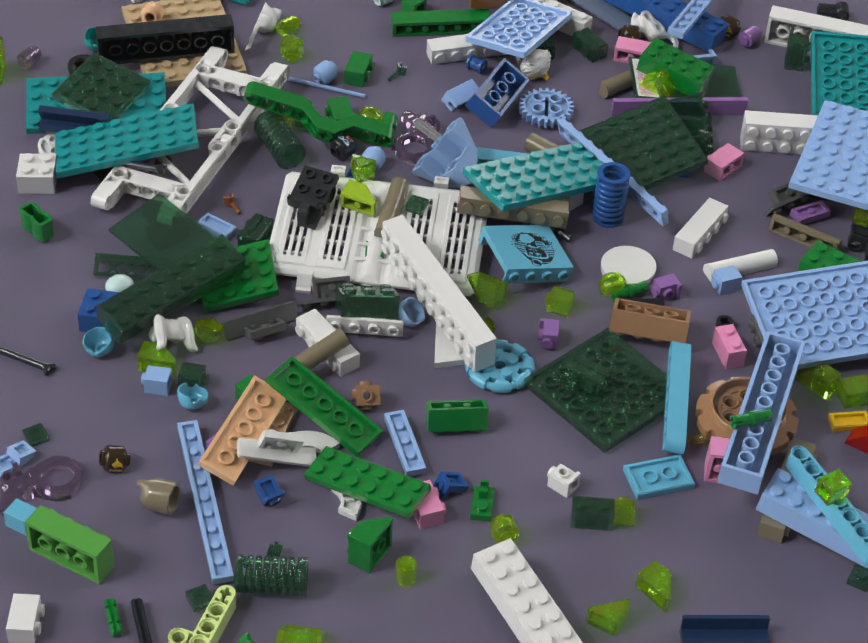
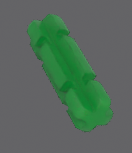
[104,598,123,637]

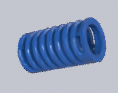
[592,162,630,228]

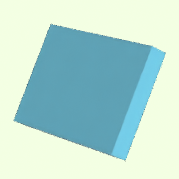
[623,454,695,500]

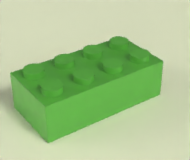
[25,505,115,584]

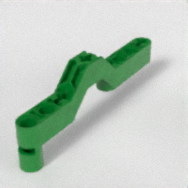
[243,81,398,147]

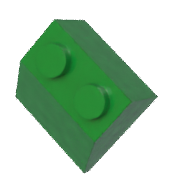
[347,516,393,574]

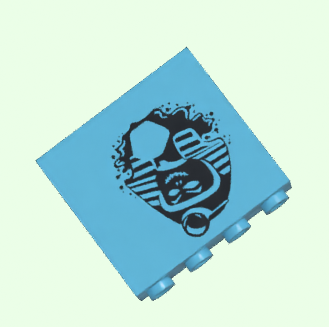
[478,225,574,284]

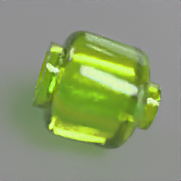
[490,514,519,543]

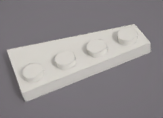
[434,324,465,369]

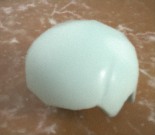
[105,274,135,300]

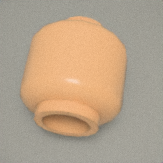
[141,1,164,22]

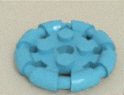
[465,339,535,393]

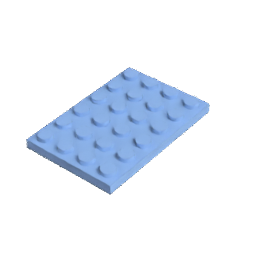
[466,0,572,59]

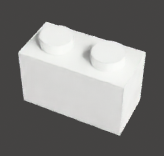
[6,594,45,643]

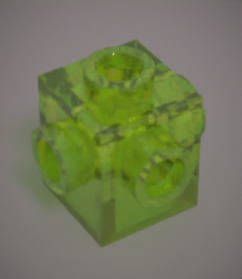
[280,33,304,64]

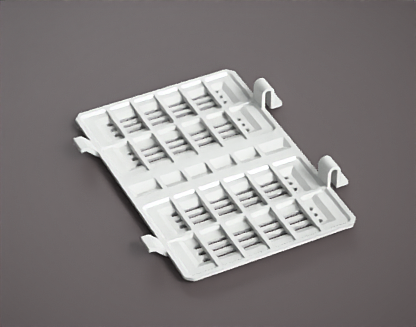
[270,165,487,307]

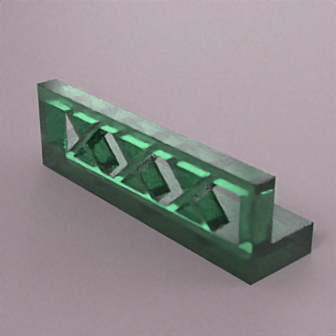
[93,253,173,282]

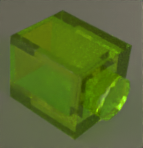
[545,286,575,318]
[814,469,852,506]

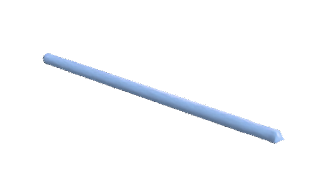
[287,77,367,98]

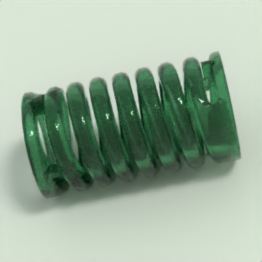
[254,111,306,169]
[234,554,309,597]

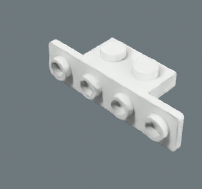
[326,311,404,337]
[237,430,317,467]

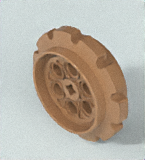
[695,377,799,455]

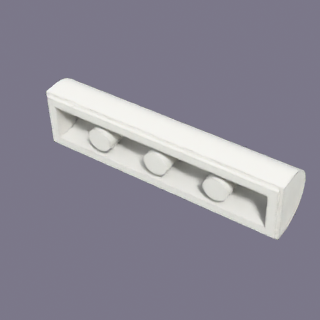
[703,249,778,282]

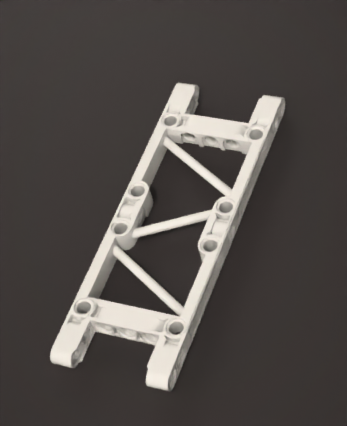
[91,46,291,227]

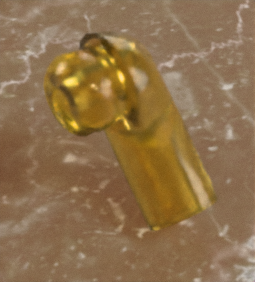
[688,433,711,448]

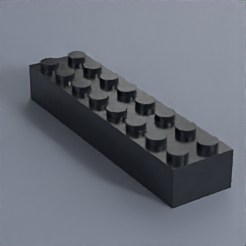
[96,14,235,66]

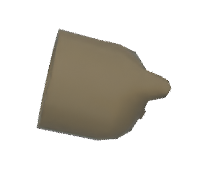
[137,478,181,516]

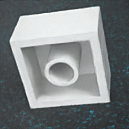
[16,153,57,194]

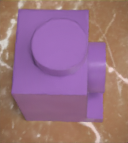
[651,273,682,300]
[538,318,559,350]

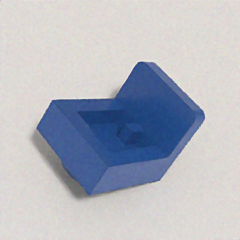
[253,474,285,506]

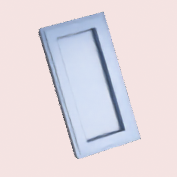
[196,213,237,241]

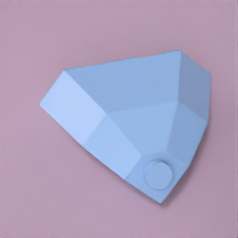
[412,117,477,188]

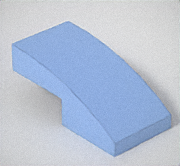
[0,440,36,478]

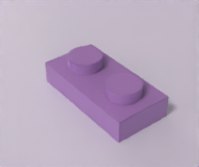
[790,200,831,224]

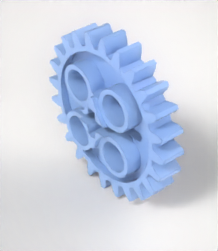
[518,88,574,128]

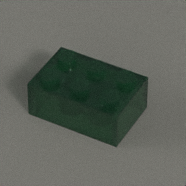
[336,283,400,318]

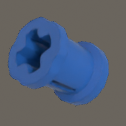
[466,54,488,74]

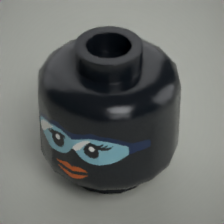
[330,134,357,160]

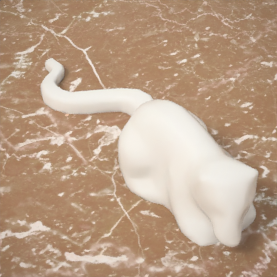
[245,2,282,51]
[631,10,679,48]

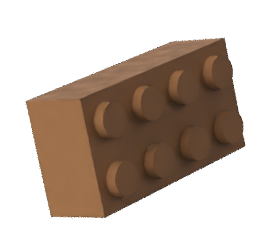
[609,298,691,343]

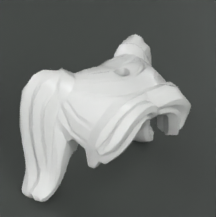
[148,314,198,352]

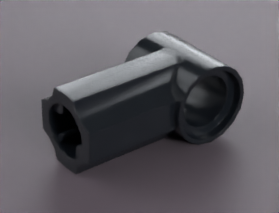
[817,1,849,21]

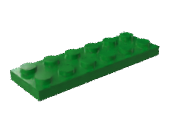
[265,356,383,457]
[304,446,431,519]

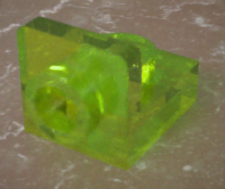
[612,497,635,527]

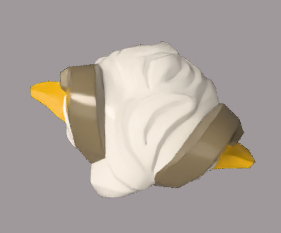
[516,49,551,81]

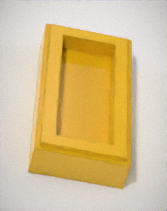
[827,411,868,432]

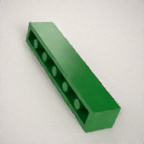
[391,9,490,37]

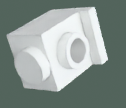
[547,464,581,498]

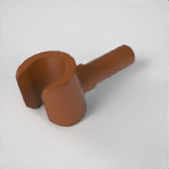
[223,193,241,215]

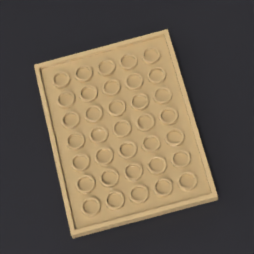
[121,0,247,88]

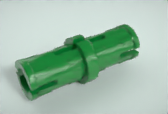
[610,281,649,302]
[730,408,773,429]

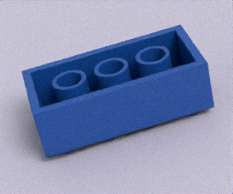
[465,58,530,127]

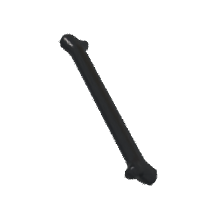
[123,161,167,176]
[0,346,57,376]

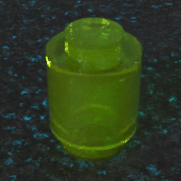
[276,15,301,36]
[395,555,417,587]

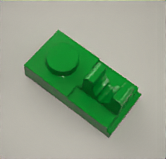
[470,480,495,522]

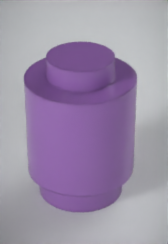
[739,26,762,48]

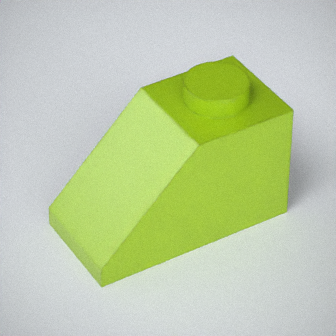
[340,179,376,217]

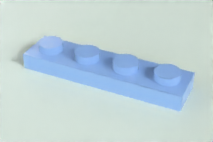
[384,410,426,477]

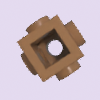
[352,381,381,409]

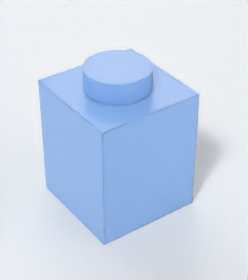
[711,265,743,295]
[141,365,172,396]

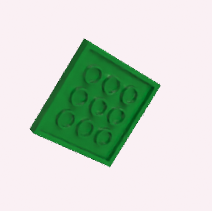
[196,239,280,313]

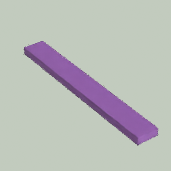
[611,97,749,116]

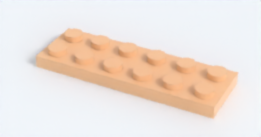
[197,375,287,485]

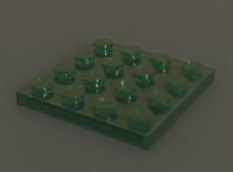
[52,52,150,120]

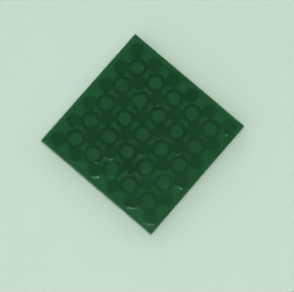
[580,95,709,198]
[523,328,690,453]

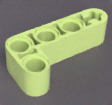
[168,585,236,643]

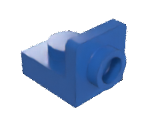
[433,472,469,500]

